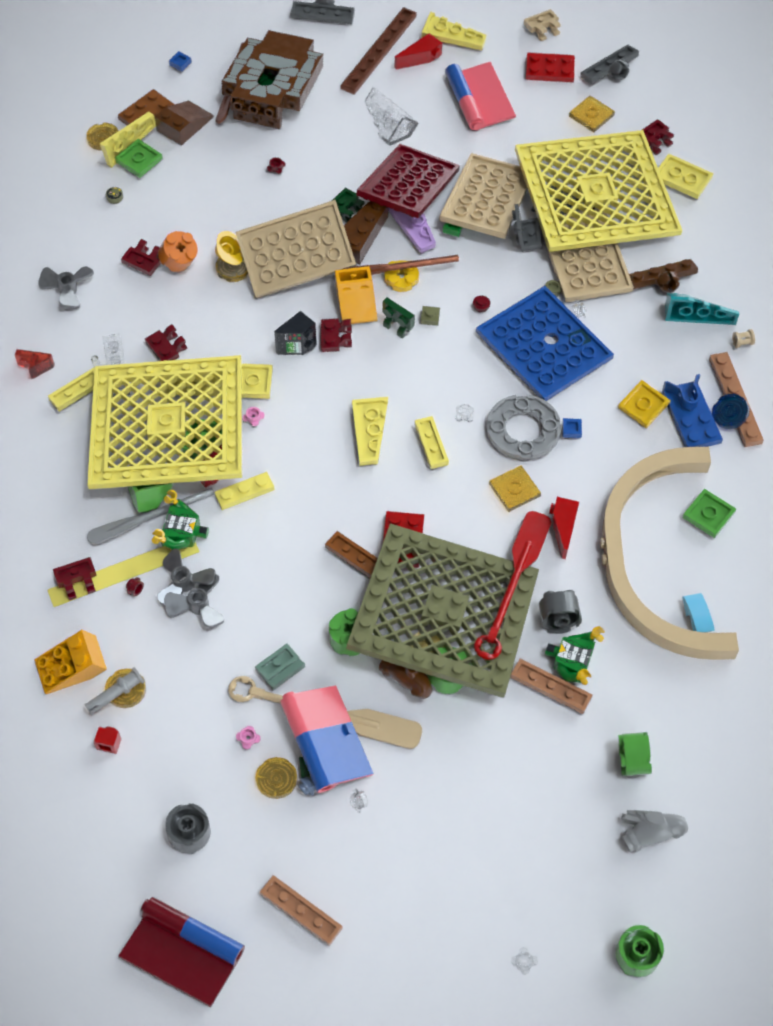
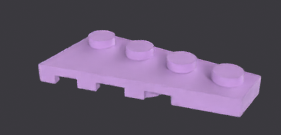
[388,208,436,253]

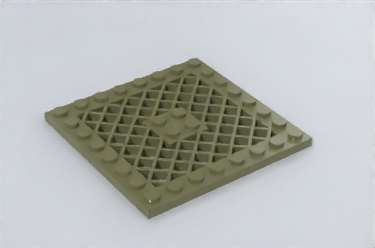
[346,524,539,698]

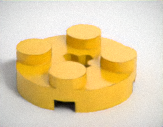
[384,260,419,292]

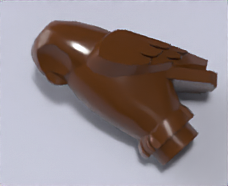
[379,660,432,699]

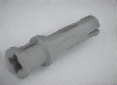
[84,667,145,715]

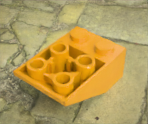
[335,266,378,324]
[34,629,107,694]

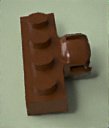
[629,259,698,293]

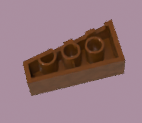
[344,201,389,265]

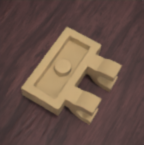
[524,9,561,42]

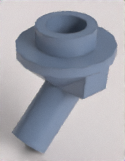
[298,777,316,796]

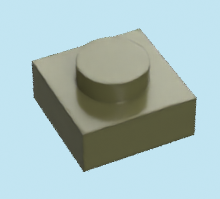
[421,306,440,326]

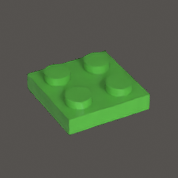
[115,139,163,178]
[682,488,736,538]

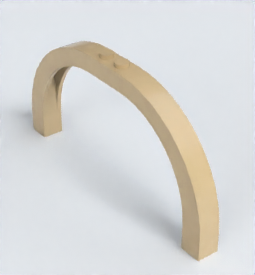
[600,447,739,660]

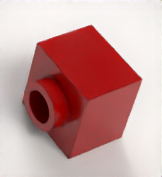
[94,726,121,754]

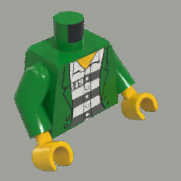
[152,490,209,550]
[545,626,605,685]

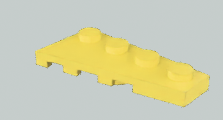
[421,11,487,50]
[100,112,156,168]
[352,397,388,466]

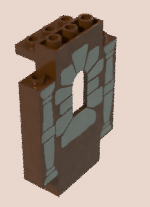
[221,30,324,129]

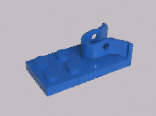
[661,374,723,447]

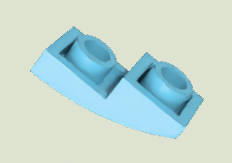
[682,593,715,632]

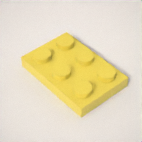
[658,154,714,199]

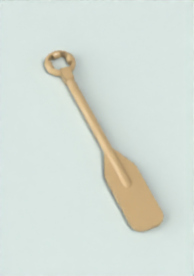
[228,676,422,749]

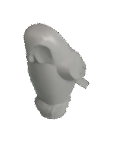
[621,810,689,852]

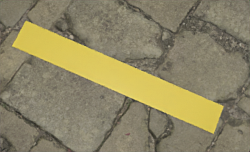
[47,542,200,607]

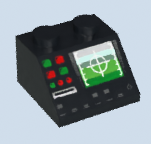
[274,311,317,355]

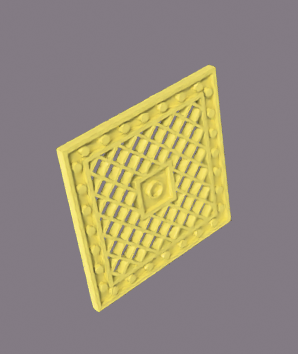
[515,130,683,252]
[87,355,242,489]

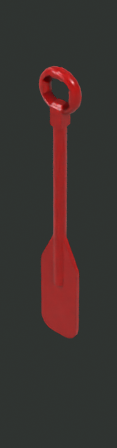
[474,511,551,660]

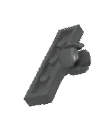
[291,0,355,25]
[581,44,639,84]

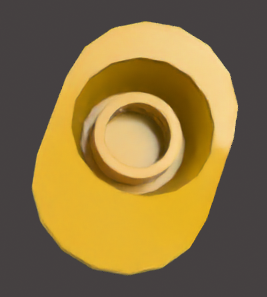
[215,231,243,265]

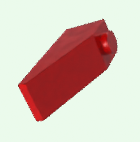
[394,33,442,70]
[549,496,579,559]

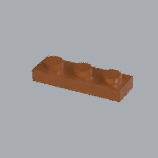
[325,531,378,578]

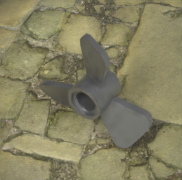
[38,266,94,308]
[157,549,216,606]
[165,574,224,628]

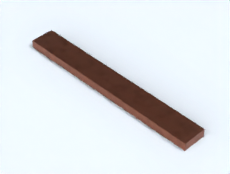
[341,7,417,95]

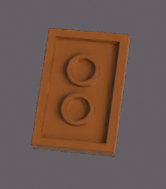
[118,89,175,125]

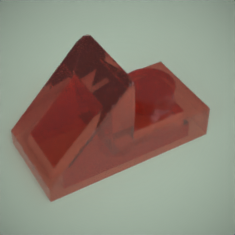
[15,349,55,379]

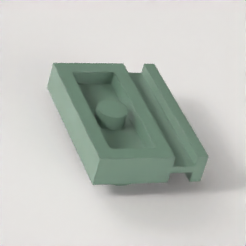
[255,643,305,690]

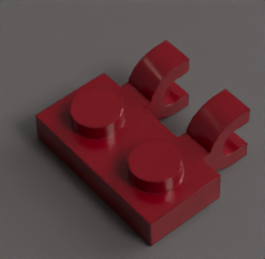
[642,119,674,155]
[121,239,160,276]
[321,318,352,352]
[145,324,188,361]
[53,557,97,600]

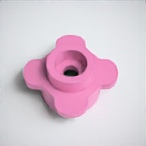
[243,407,265,426]
[236,726,261,750]

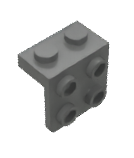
[512,204,542,252]

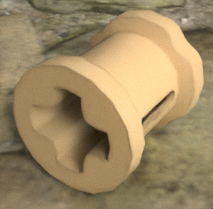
[732,329,755,348]

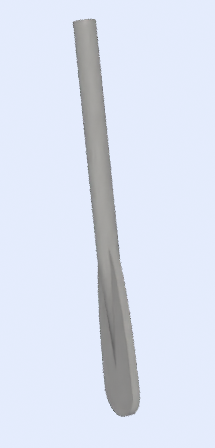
[87,487,214,545]

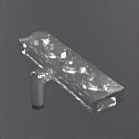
[91,333,130,397]

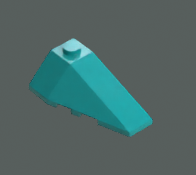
[665,293,740,325]

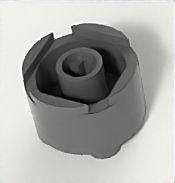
[539,590,582,634]
[166,803,211,854]

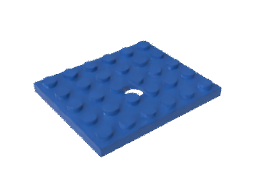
[476,286,614,401]

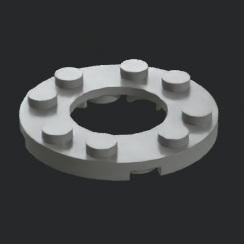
[487,395,561,460]

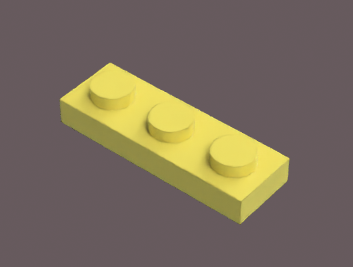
[48,368,95,412]
[415,416,449,469]
[214,472,275,510]

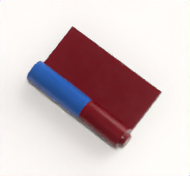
[118,897,245,1008]

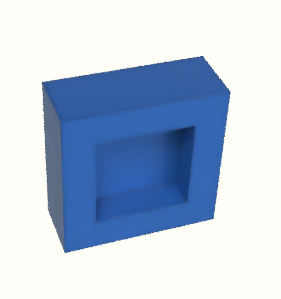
[169,51,192,72]
[562,418,582,438]

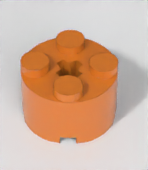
[158,231,198,272]

